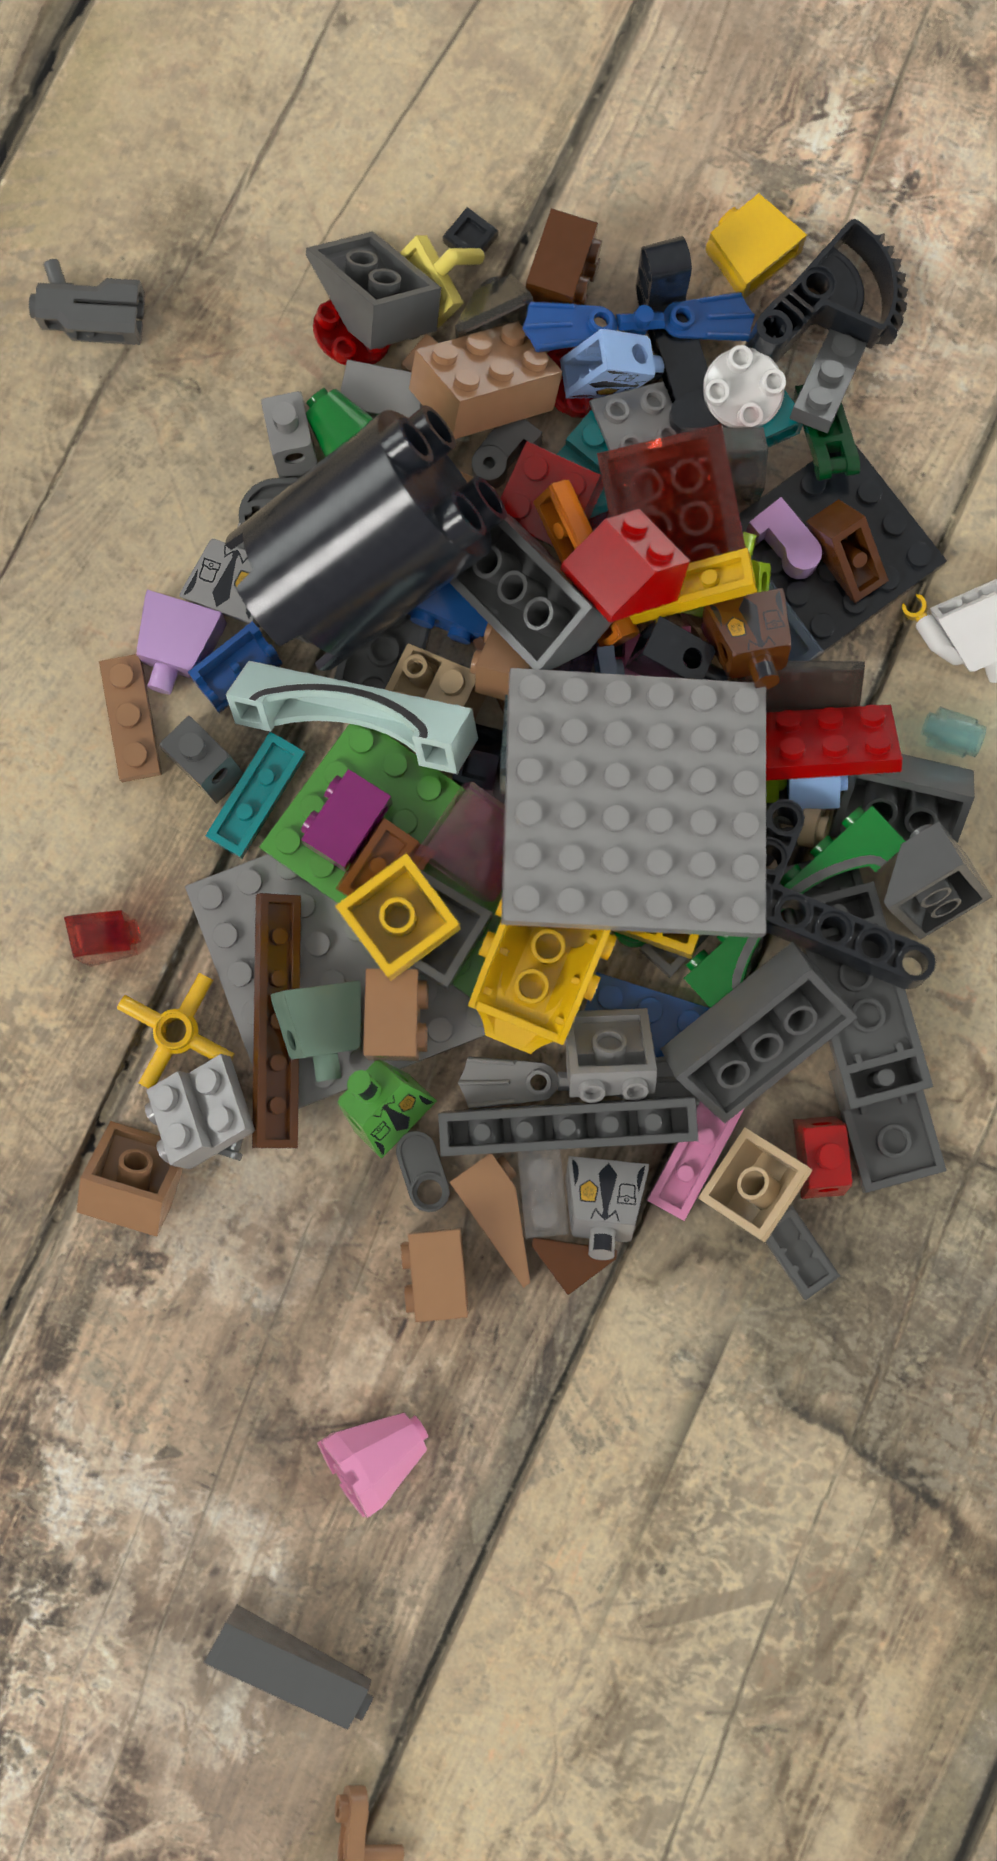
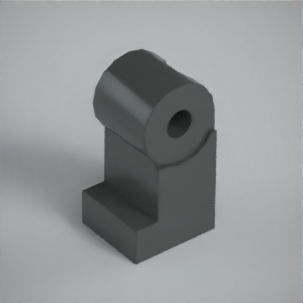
[471,419,543,489]

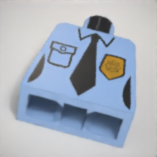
[560,329,664,398]

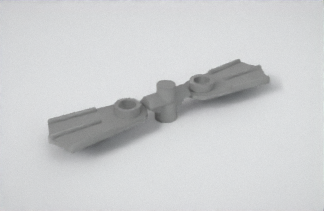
[458,1056,700,1109]

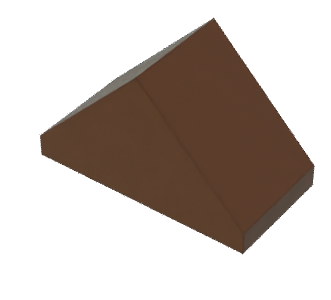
[531,1237,618,1295]

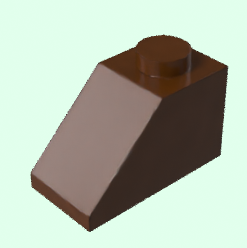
[805,499,889,603]

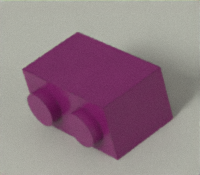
[301,769,393,872]

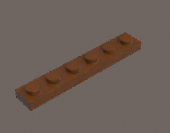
[252,893,301,1149]

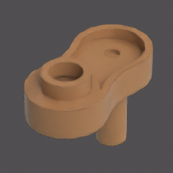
[335,1785,404,1861]

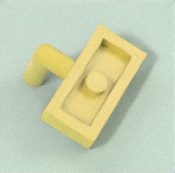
[400,235,484,328]

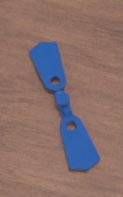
[522,292,755,352]

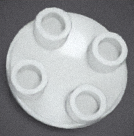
[703,345,786,430]

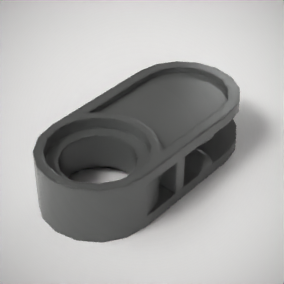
[396,1131,450,1212]

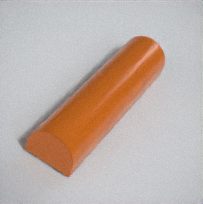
[533,480,640,647]

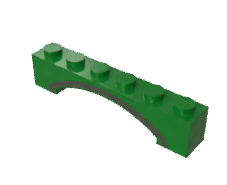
[683,806,905,1008]

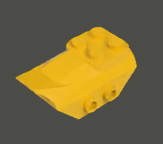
[468,898,617,1054]

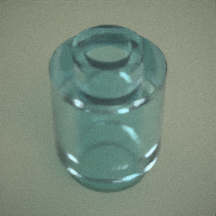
[921,706,986,758]

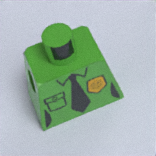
[337,1059,437,1159]

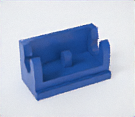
[188,621,283,713]

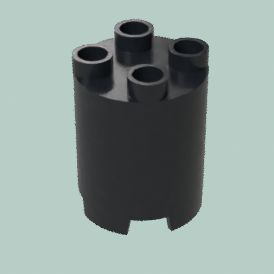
[225,405,507,671]

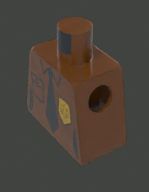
[701,588,791,690]

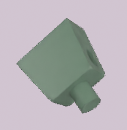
[271,980,361,1082]

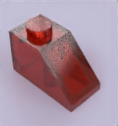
[64,910,142,967]

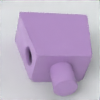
[137,590,227,695]

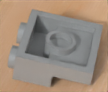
[565,1008,657,1103]
[145,1054,255,1169]

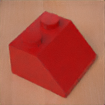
[560,509,690,623]

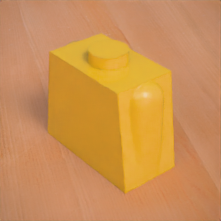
[706,193,807,299]

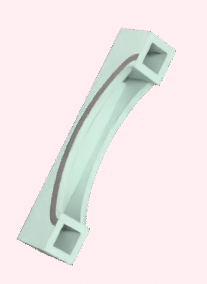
[226,661,478,774]

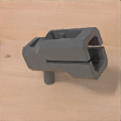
[29,259,145,345]

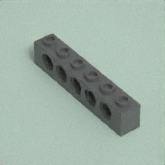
[438,1095,699,1156]

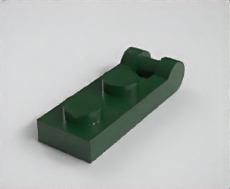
[794,385,860,481]

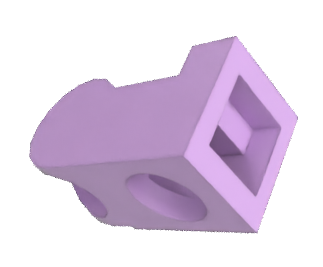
[746,497,822,579]

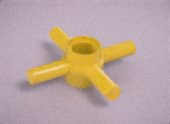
[117,973,235,1089]

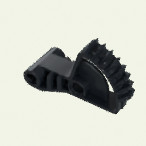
[744,219,908,363]

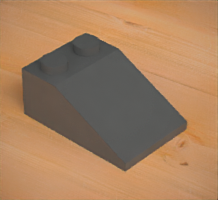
[306,231,441,350]

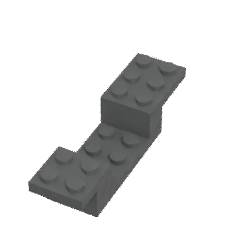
[779,859,947,1193]

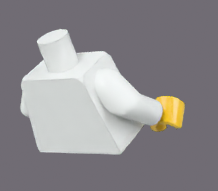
[902,579,997,683]

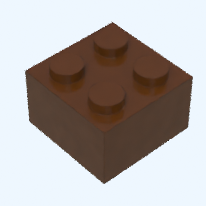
[525,208,602,317]

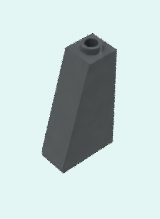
[204,1604,374,1730]

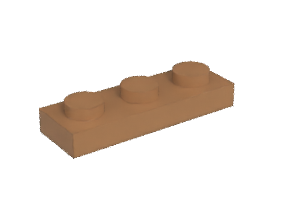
[99,654,162,783]

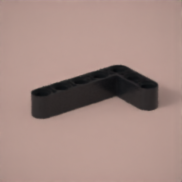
[636,236,732,467]
[766,799,936,990]

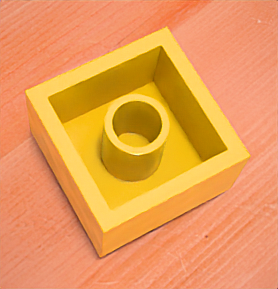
[335,853,461,981]

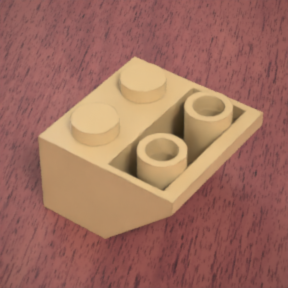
[385,643,487,720]

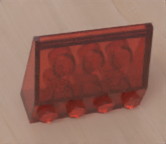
[597,424,746,563]

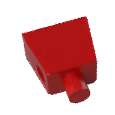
[793,1116,852,1199]

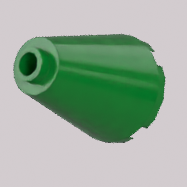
[306,387,374,457]

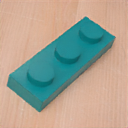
[205,732,306,859]

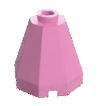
[317,1413,428,1518]

